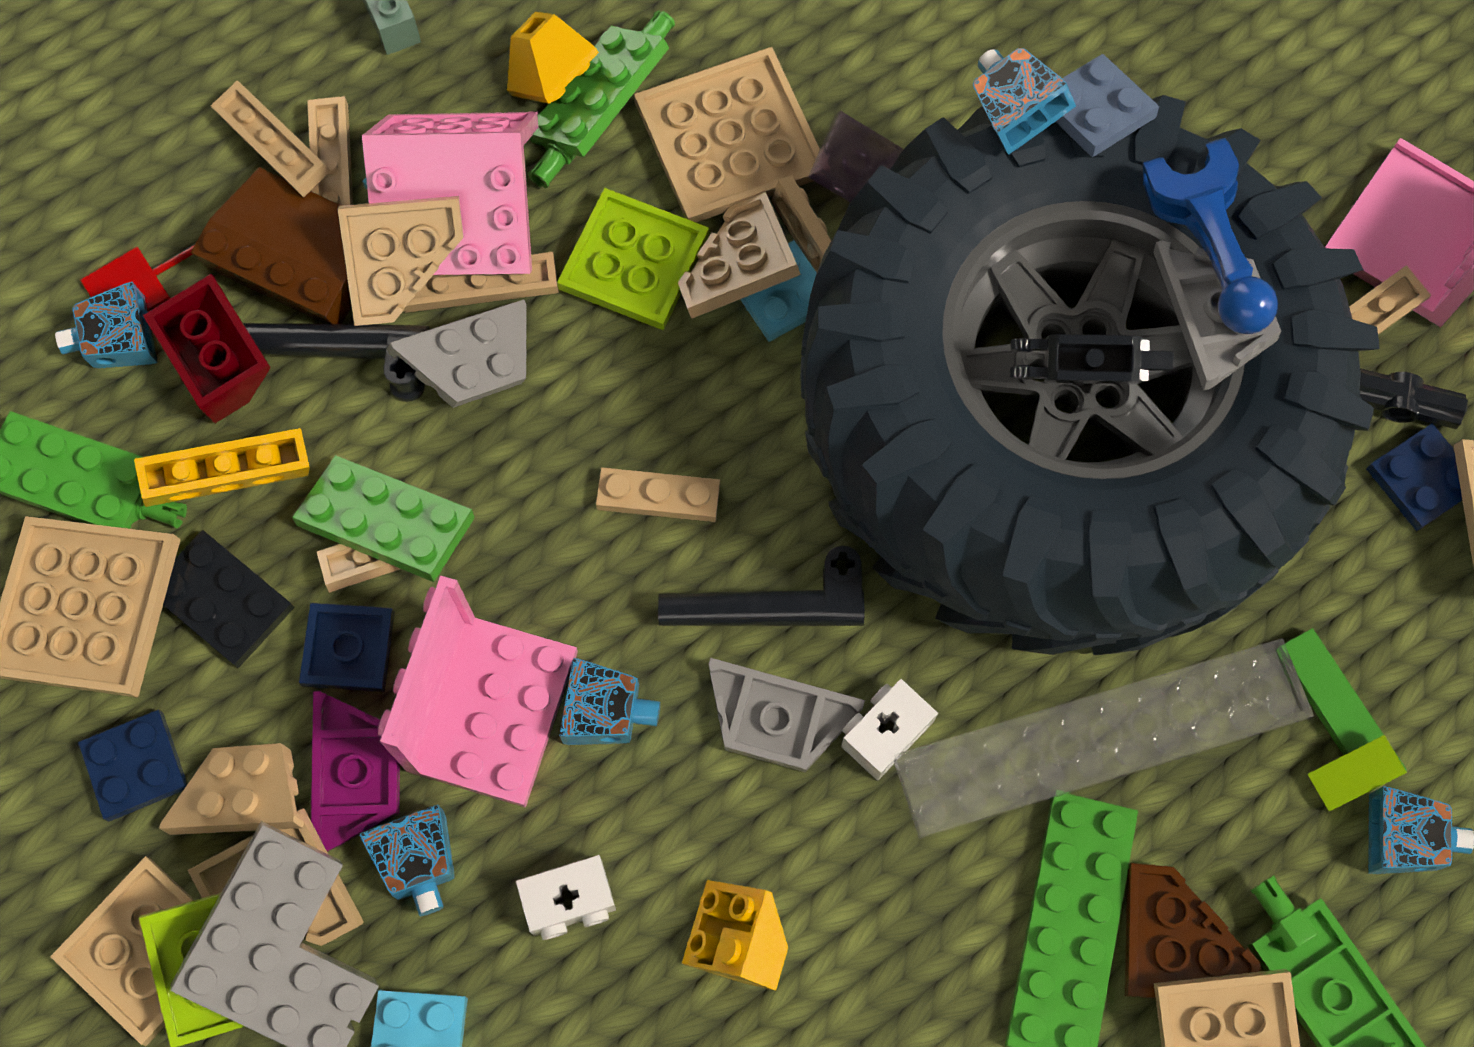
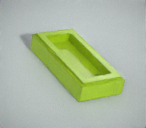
[1308,735,1407,812]

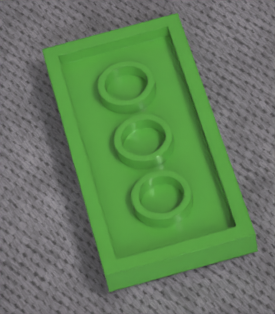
[292,455,475,582]

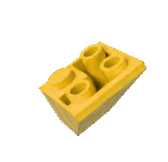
[507,12,599,104]
[682,880,788,991]

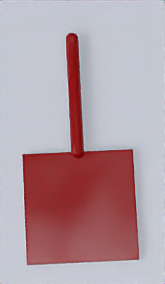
[80,245,195,312]

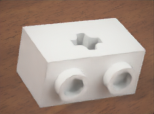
[841,679,938,781]
[516,855,616,940]

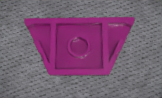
[311,691,400,852]

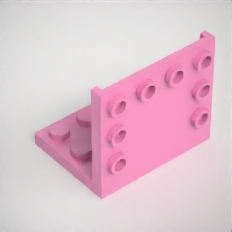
[362,112,538,275]
[1325,138,1474,327]
[378,575,578,808]

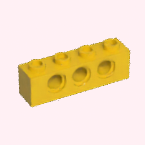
[134,428,310,507]

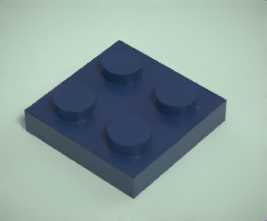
[1366,423,1463,531]
[299,603,395,692]
[78,710,188,822]

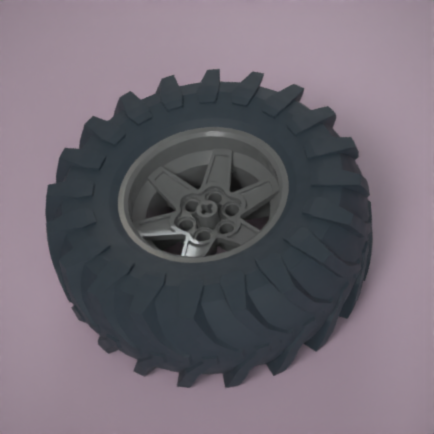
[800,95,1380,655]

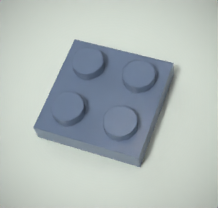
[1055,54,1159,157]

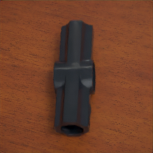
[1360,368,1468,429]

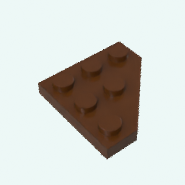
[1125,863,1260,999]

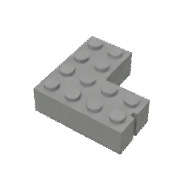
[170,821,379,1047]

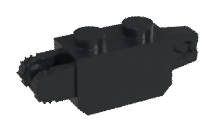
[1010,334,1174,384]

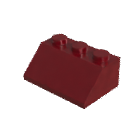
[143,274,271,424]

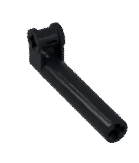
[243,323,430,402]
[658,545,865,626]

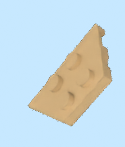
[159,743,304,835]

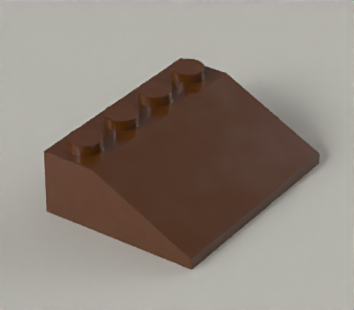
[191,167,352,324]

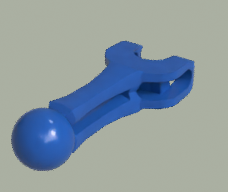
[1143,138,1278,335]

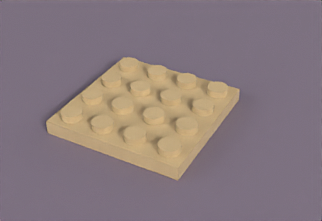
[634,47,829,223]
[0,516,180,698]

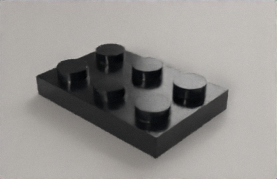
[163,530,295,669]

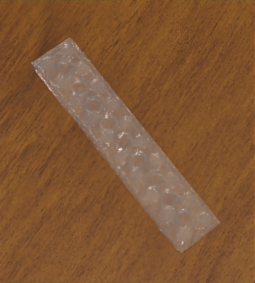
[894,638,1314,839]

